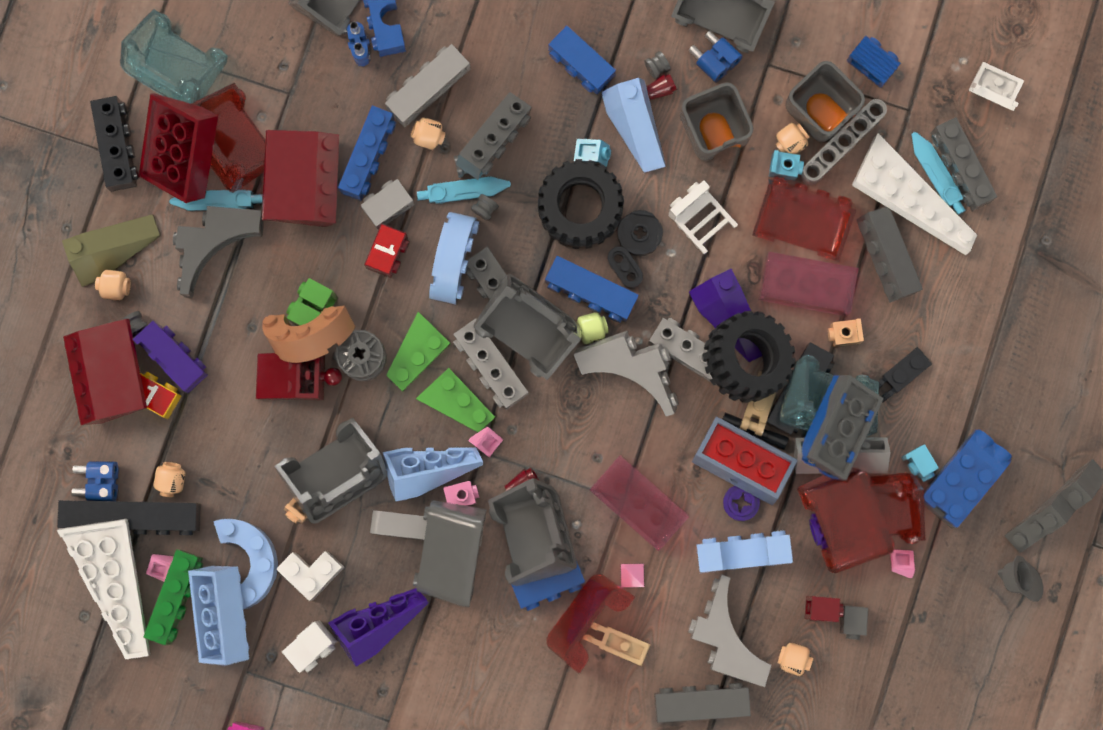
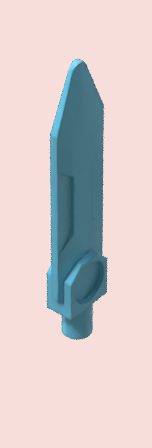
[912,132,966,215]
[417,176,511,203]
[169,190,263,211]

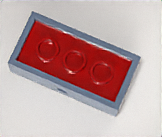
[692,416,798,506]

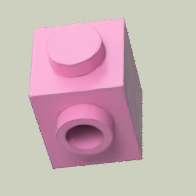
[443,481,480,506]

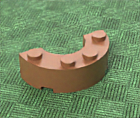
[262,306,356,363]

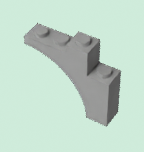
[574,331,679,417]
[688,575,771,687]

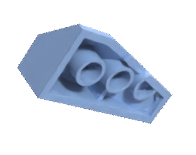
[602,78,666,173]
[383,447,483,501]

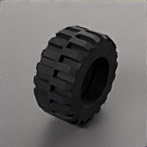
[538,159,624,249]
[703,311,796,403]

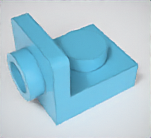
[574,139,611,167]

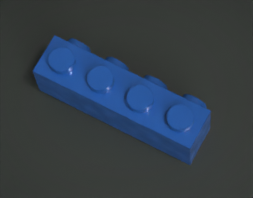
[338,105,396,201]
[545,256,639,323]

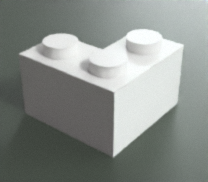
[276,551,344,601]
[282,621,338,673]

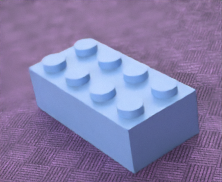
[188,566,249,665]

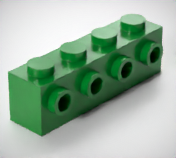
[143,550,203,645]

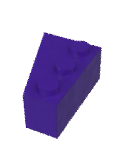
[133,321,208,393]

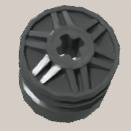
[336,330,387,381]

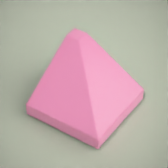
[468,427,503,457]
[890,550,915,578]
[146,554,174,582]
[620,564,644,587]

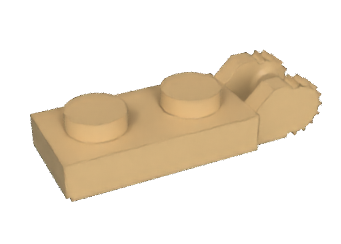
[583,621,650,666]

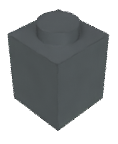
[840,606,868,640]

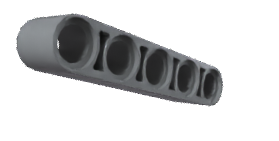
[801,99,887,185]
[370,510,484,547]

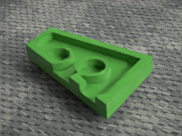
[386,312,450,392]
[416,368,495,432]

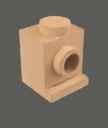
[828,318,864,347]

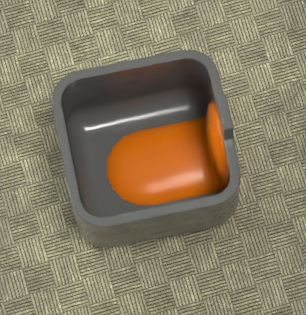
[785,61,865,143]
[680,83,754,161]

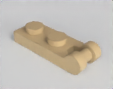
[740,371,776,436]

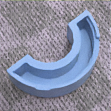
[429,212,480,305]
[214,519,278,609]
[697,531,793,572]

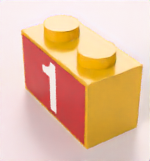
[140,371,182,419]

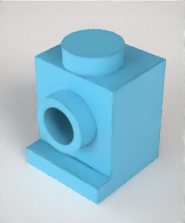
[769,150,804,181]
[901,444,939,482]

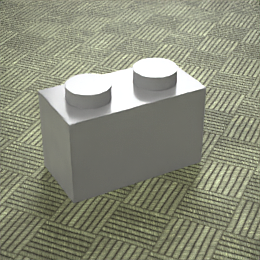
[361,179,415,230]

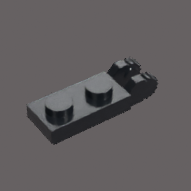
[870,347,932,403]

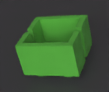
[286,278,338,326]

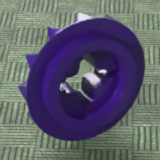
[723,486,760,521]
[809,513,829,549]

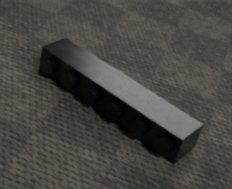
[57,500,201,535]

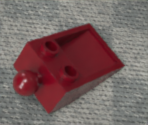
[256,353,342,400]

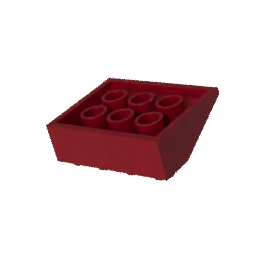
[139,93,218,203]
[262,130,339,227]
[63,319,147,425]

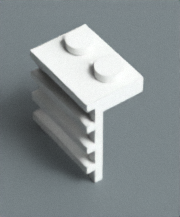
[969,62,1024,111]
[668,181,738,255]

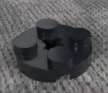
[617,210,663,256]

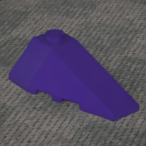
[689,269,762,362]
[328,588,428,667]

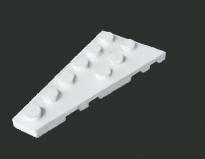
[852,133,977,255]
[57,519,150,659]

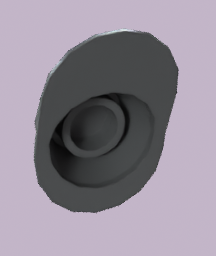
[998,556,1043,602]

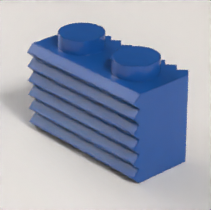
[846,36,901,88]

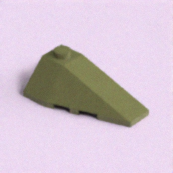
[62,214,161,287]

